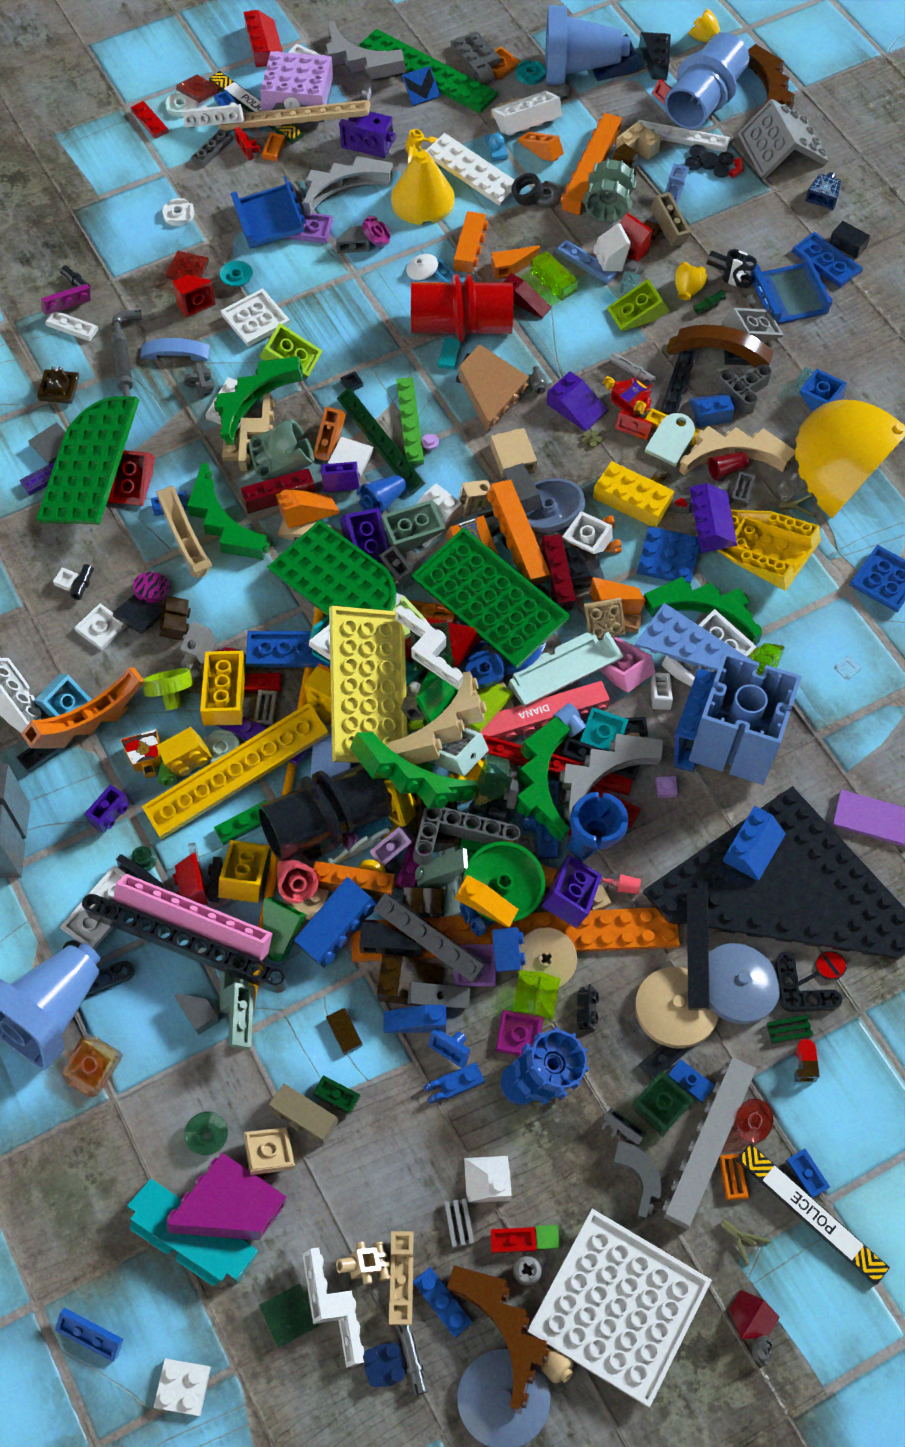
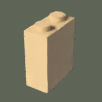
[490,428,537,478]

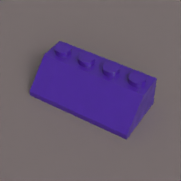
[689,483,737,553]

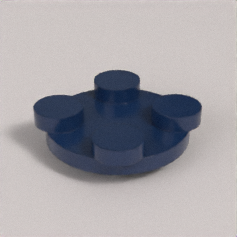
[364,1343,405,1388]

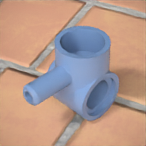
[553,703,586,737]

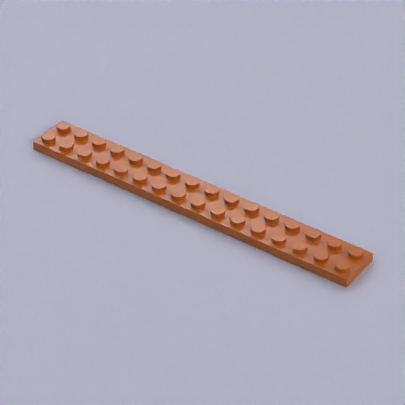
[351,908,680,962]

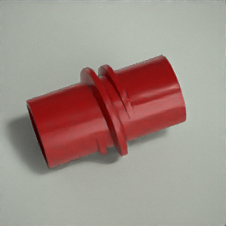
[411,274,513,343]

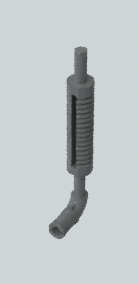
[111,309,143,396]

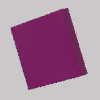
[495,1010,544,1056]

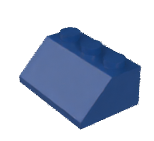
[723,805,786,881]

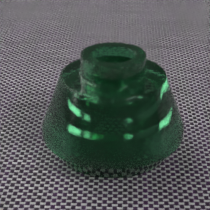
[130,846,157,871]

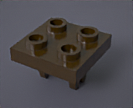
[37,366,80,404]

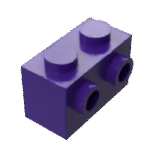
[321,461,360,492]
[84,784,129,833]

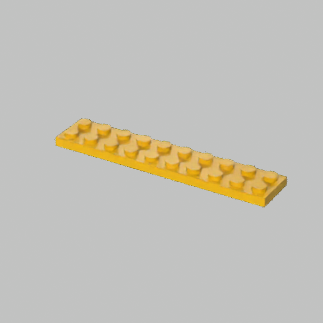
[142,703,330,840]

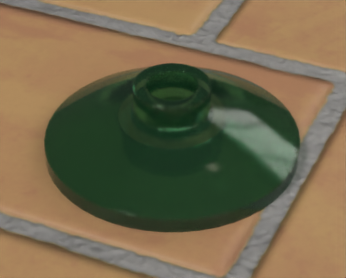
[184,1111,228,1156]

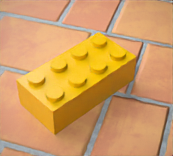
[593,461,674,527]
[200,651,246,726]

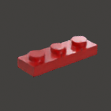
[130,101,169,139]

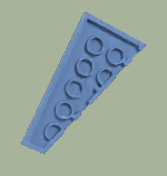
[633,603,760,671]

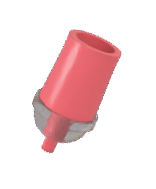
[602,873,641,895]

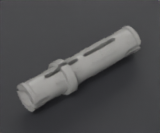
[609,352,656,385]

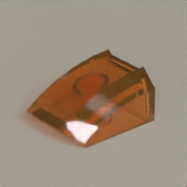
[62,1034,123,1097]

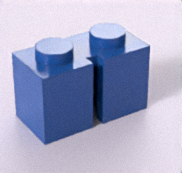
[492,927,526,973]

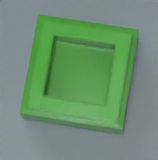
[535,1225,559,1250]

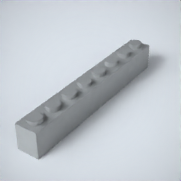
[662,1057,756,1230]

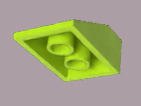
[607,278,669,331]
[259,323,323,378]

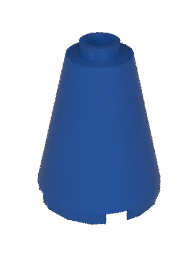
[356,475,406,515]

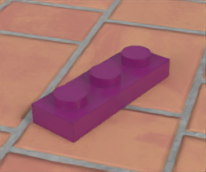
[41,284,91,315]

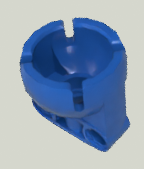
[567,792,629,862]

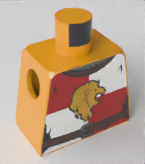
[121,729,161,778]

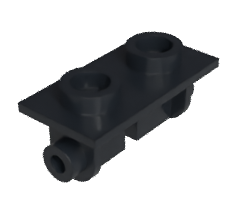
[576,984,599,1031]

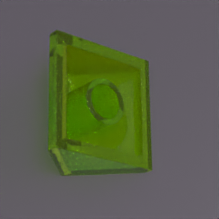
[512,970,560,1020]

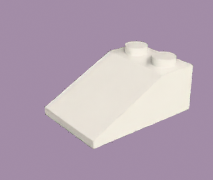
[416,483,462,548]

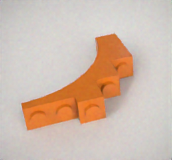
[21,667,145,748]

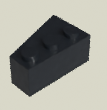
[639,32,671,80]

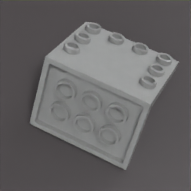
[737,99,829,179]

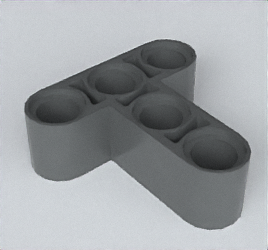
[717,364,772,414]

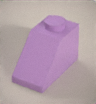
[369,826,416,866]

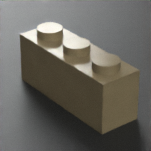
[650,192,691,247]
[269,1083,339,1144]

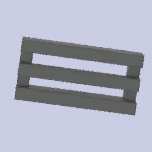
[730,471,756,507]

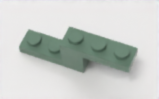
[219,955,254,1050]

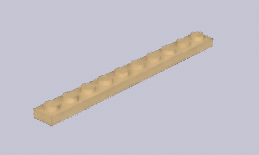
[218,100,371,131]

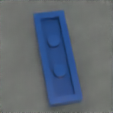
[413,1267,472,1339]
[55,1308,123,1362]

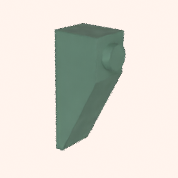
[415,849,468,889]

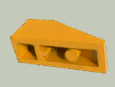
[454,875,518,928]

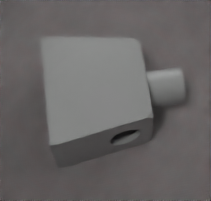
[180,622,217,670]

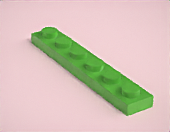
[396,377,424,465]

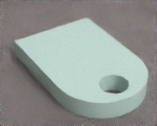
[645,413,695,467]

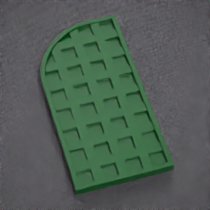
[36,396,140,525]
[267,520,397,617]

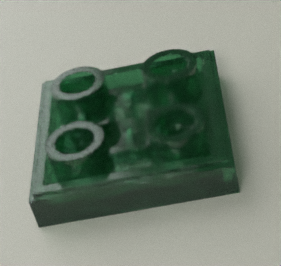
[259,1283,320,1349]

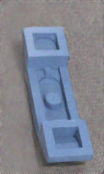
[654,163,689,224]
[140,338,210,361]

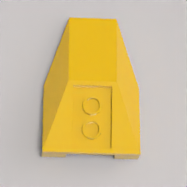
[717,510,821,591]

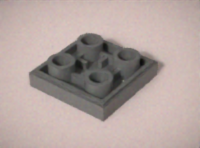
[28,422,66,464]

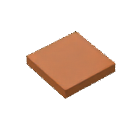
[491,47,521,80]

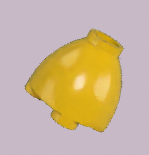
[688,8,720,42]
[674,262,708,301]

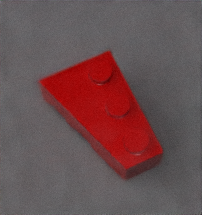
[413,617,481,667]

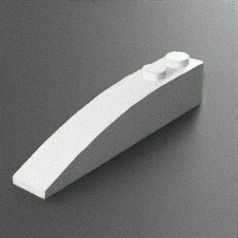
[0,658,42,733]

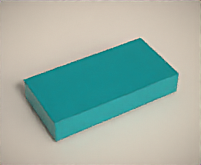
[437,338,461,370]

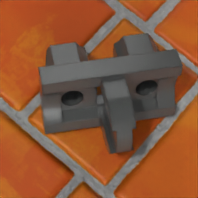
[184,363,214,398]

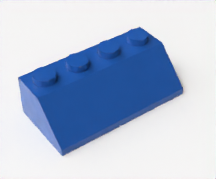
[294,877,376,968]

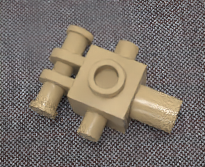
[336,1242,391,1285]

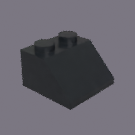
[565,546,605,590]

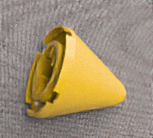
[391,151,454,225]

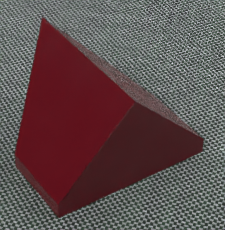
[729,1290,780,1339]

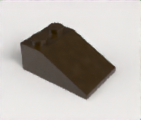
[377,954,444,1006]

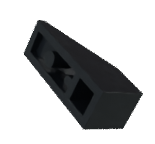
[359,920,422,957]

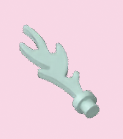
[325,828,390,864]

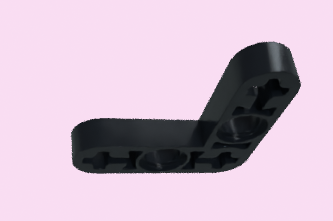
[62,940,135,997]
[775,952,842,1012]

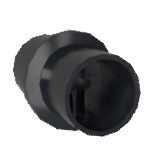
[257,764,392,861]

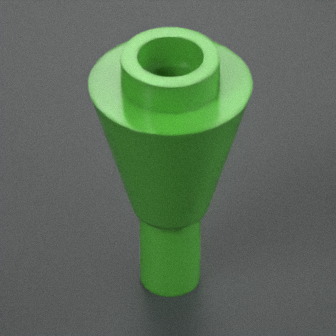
[157,757,177,786]

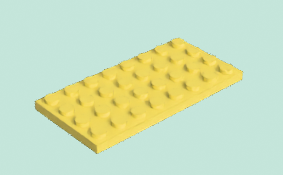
[329,606,408,763]

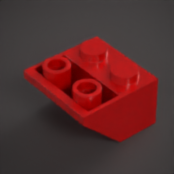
[620,212,652,262]

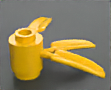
[405,129,439,168]

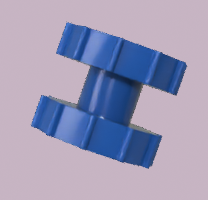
[512,1027,590,1105]

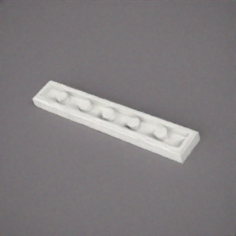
[638,120,730,152]

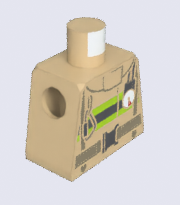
[458,480,491,518]

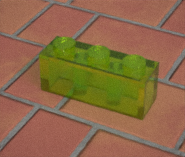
[530,250,578,301]

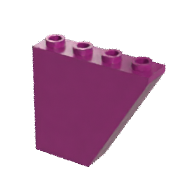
[166,1153,287,1240]

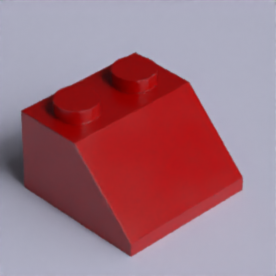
[172,275,216,317]
[172,853,208,905]

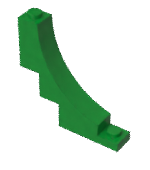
[187,463,270,560]

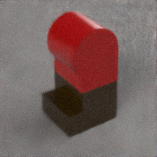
[794,1039,820,1082]

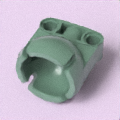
[249,419,314,481]

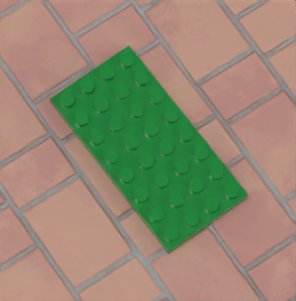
[411,527,570,669]

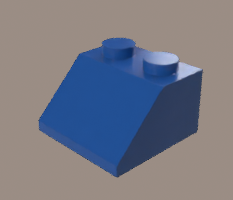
[799,369,847,412]
[689,393,734,428]

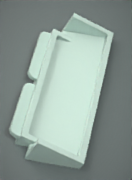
[508,632,624,707]

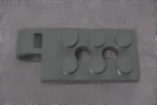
[451,32,501,84]

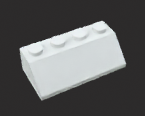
[491,90,562,136]

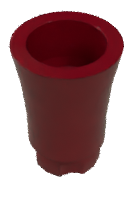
[708,451,749,481]

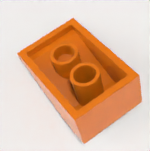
[276,489,340,529]

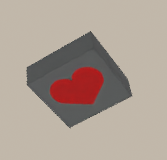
[671,493,691,514]

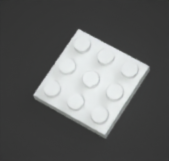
[221,288,290,347]

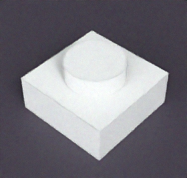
[53,567,79,591]

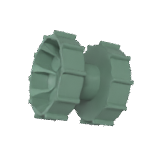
[583,158,637,224]

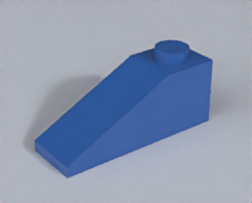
[383,1005,446,1033]

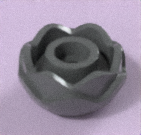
[752,1335,773,1366]

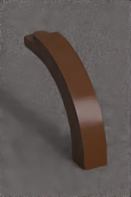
[666,325,773,368]

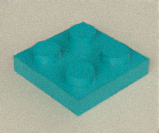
[580,707,629,751]

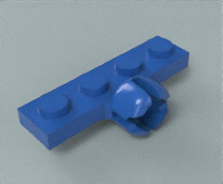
[522,781,558,859]

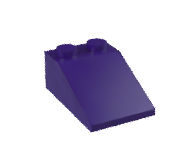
[546,371,608,431]
[339,508,389,563]
[542,854,602,928]

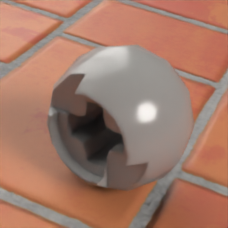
[513,1256,542,1286]

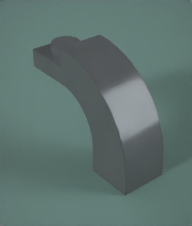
[612,1141,661,1222]

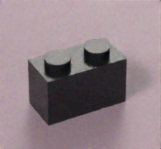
[829,221,870,259]

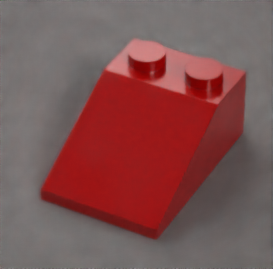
[108,450,155,506]

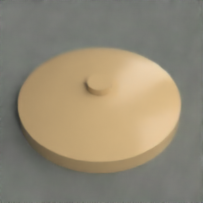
[635,967,719,1048]

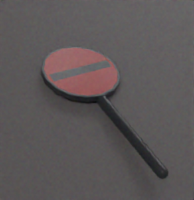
[789,951,847,987]

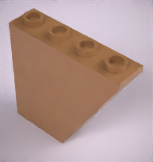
[458,344,529,431]

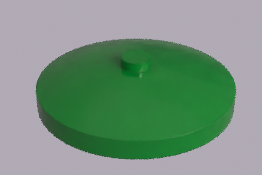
[463,841,545,923]

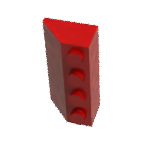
[243,10,283,68]

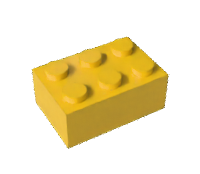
[304,666,332,725]

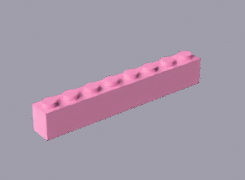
[113,874,272,961]

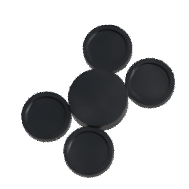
[685,144,734,178]

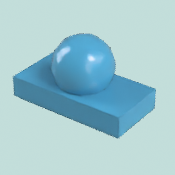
[485,133,508,161]

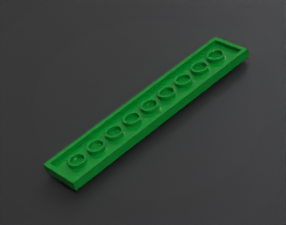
[358,29,498,114]

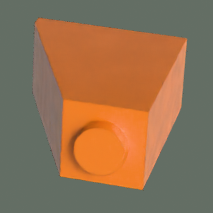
[589,578,645,614]

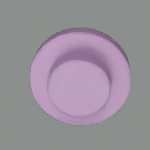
[421,434,439,451]

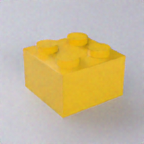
[156,727,213,777]

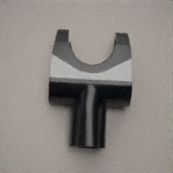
[706,249,757,288]

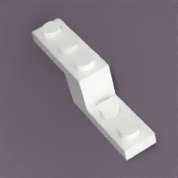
[395,605,463,689]
[302,1248,364,1368]

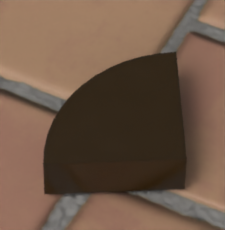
[651,470,668,483]

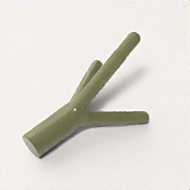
[779,493,816,517]
[720,1220,771,1266]

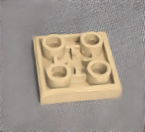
[584,598,626,639]

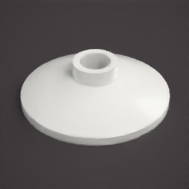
[406,254,438,280]

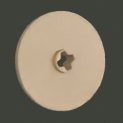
[518,928,577,990]

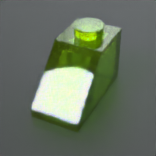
[750,643,785,675]

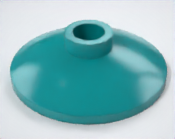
[220,260,253,287]

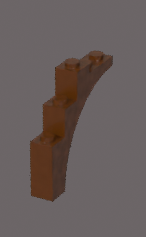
[747,44,795,113]
[447,1265,551,1414]

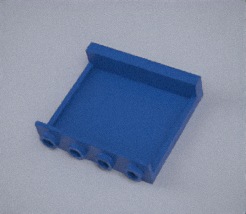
[231,176,306,249]

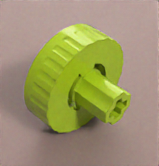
[142,668,193,710]

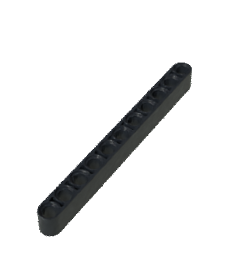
[82,894,287,993]

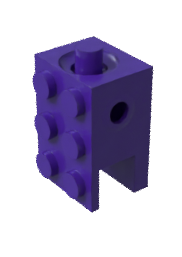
[339,111,396,158]

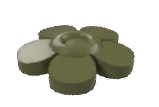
[582,430,602,448]

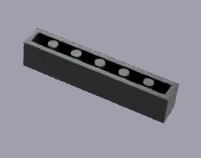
[373,893,489,983]

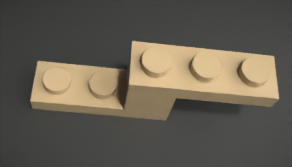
[238,392,275,471]

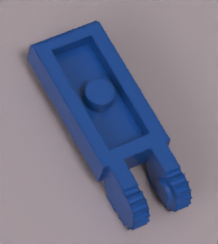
[422,1062,485,1104]

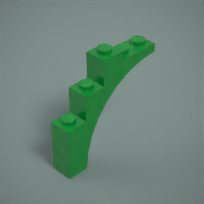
[214,356,303,445]
[644,577,762,645]
[515,716,570,842]
[350,732,479,809]

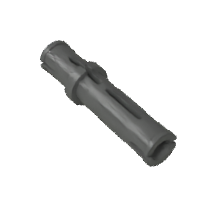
[396,1325,429,1396]

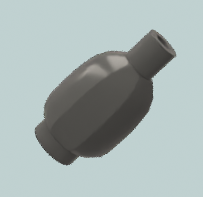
[530,366,547,394]

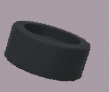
[511,173,544,206]

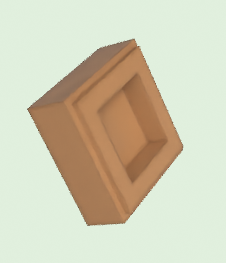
[624,614,643,634]

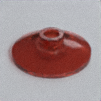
[735,1099,773,1143]

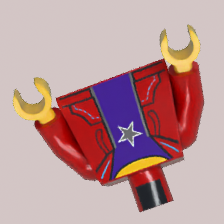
[602,376,652,416]

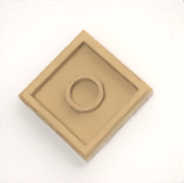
[244,1127,295,1175]

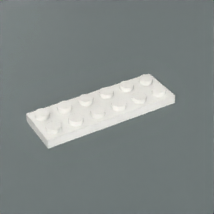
[425,133,515,206]

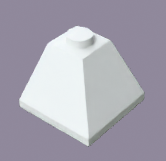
[464,1156,512,1203]

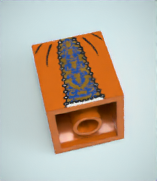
[444,515,498,555]

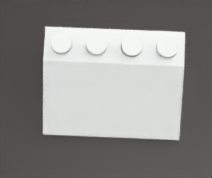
[661,609,757,687]

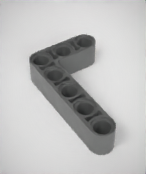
[413,807,520,865]

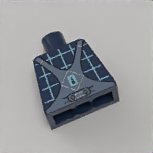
[805,172,841,210]

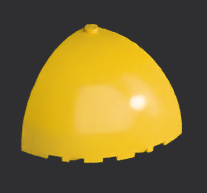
[795,400,905,518]

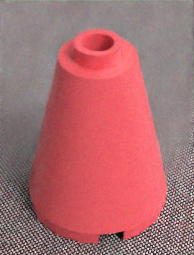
[277,857,319,904]

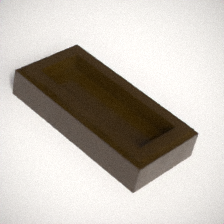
[326,1007,363,1055]

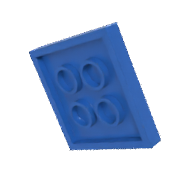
[637,526,699,584]
[849,544,905,613]

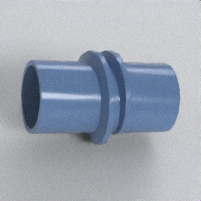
[664,32,749,129]

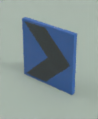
[402,66,441,106]

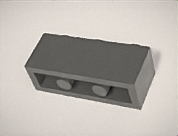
[502,463,543,514]

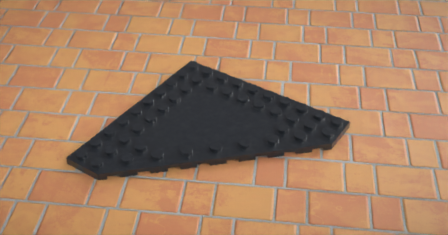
[643,786,905,960]

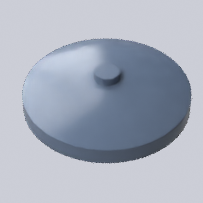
[526,478,585,533]
[709,943,780,1024]
[457,1349,550,1447]

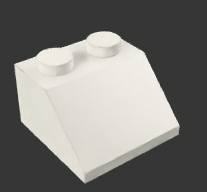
[593,224,631,271]
[562,511,613,554]

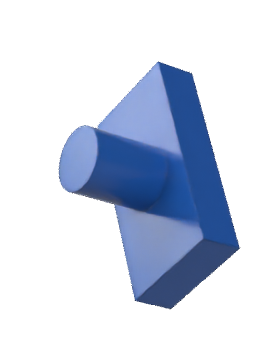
[428,1027,470,1068]

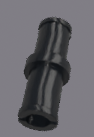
[60,265,90,287]
[70,564,94,600]

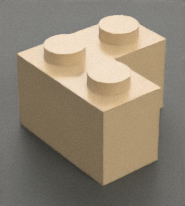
[615,122,661,160]

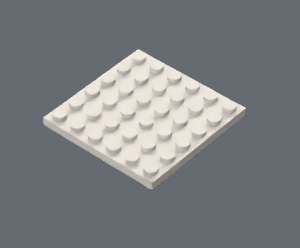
[527,1209,712,1408]

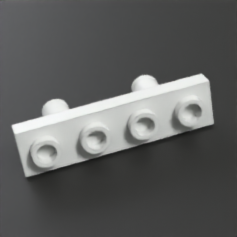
[181,102,245,128]

